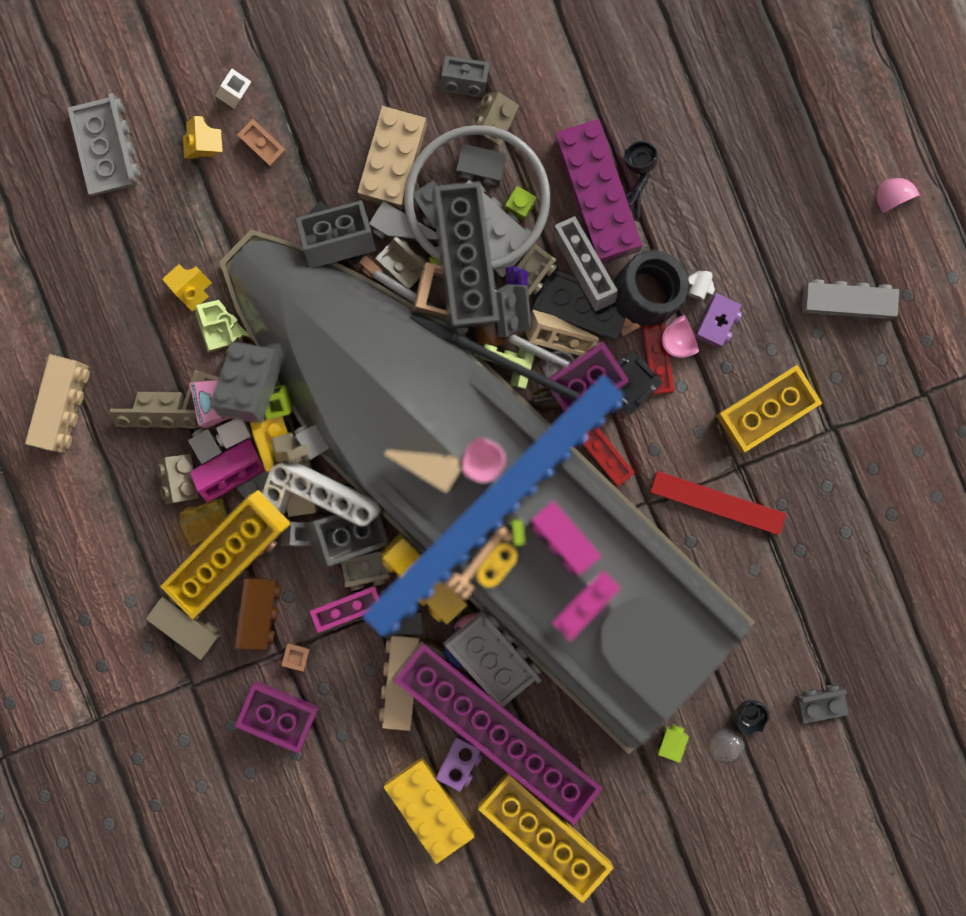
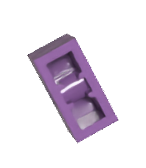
[695,293,742,348]

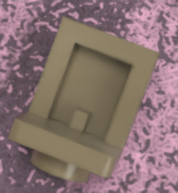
[270,433,309,464]

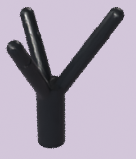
[625,174,650,219]

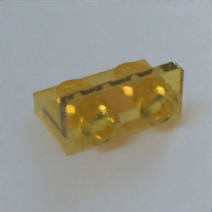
[179,498,228,545]

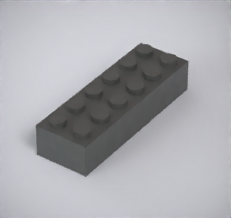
[431,182,499,330]

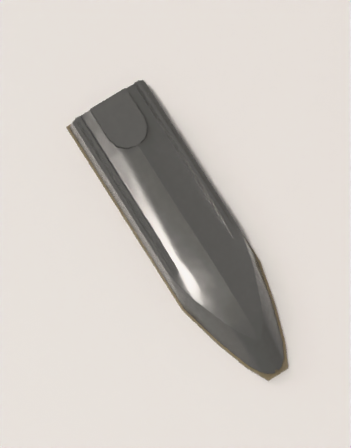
[219,230,755,754]

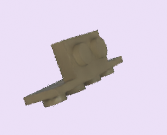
[110,392,203,428]

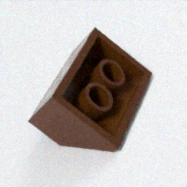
[235,577,281,650]

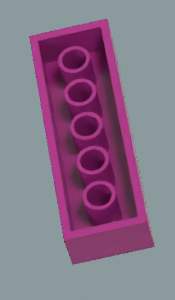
[555,118,642,264]

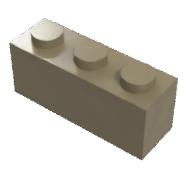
[146,596,221,660]

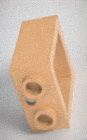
[413,262,448,320]

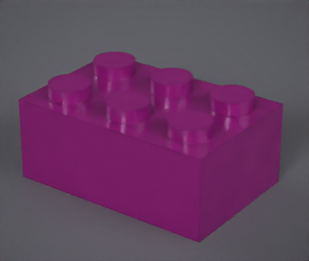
[548,341,629,413]
[235,681,320,753]

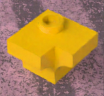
[183,116,222,159]
[163,264,211,311]

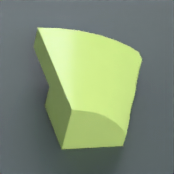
[195,300,250,353]

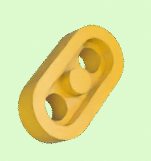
[477,544,517,587]

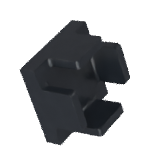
[617,350,663,414]

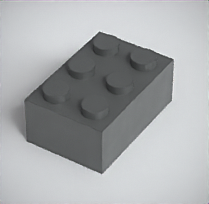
[296,200,376,268]
[210,342,283,424]
[304,508,389,568]

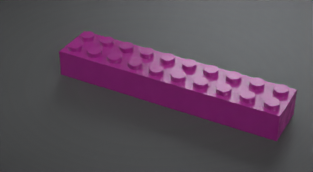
[392,642,603,825]

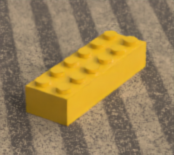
[160,490,291,620]
[478,772,613,903]

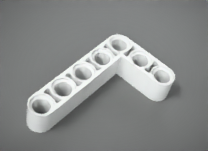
[262,461,380,526]

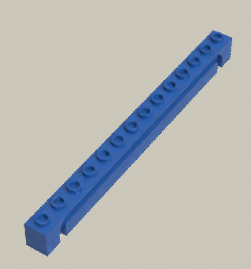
[362,375,624,636]

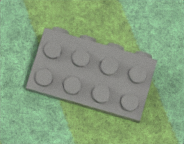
[68,93,140,196]
[467,180,536,279]
[444,610,542,707]

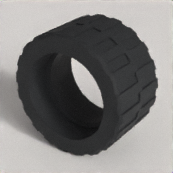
[614,249,690,327]

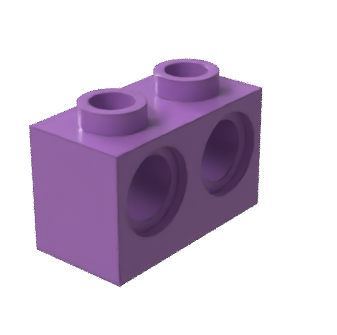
[436,735,483,792]

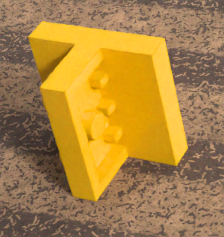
[250,416,288,473]

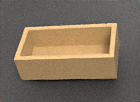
[357,106,427,210]
[25,354,90,453]

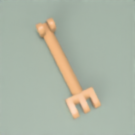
[445,526,513,600]

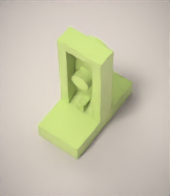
[473,343,537,389]

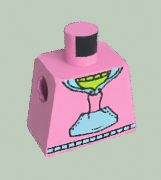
[190,380,229,428]

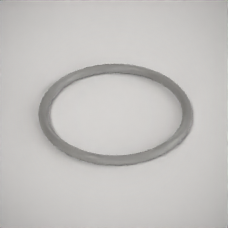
[404,125,550,270]

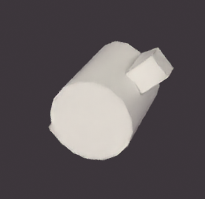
[688,271,715,300]

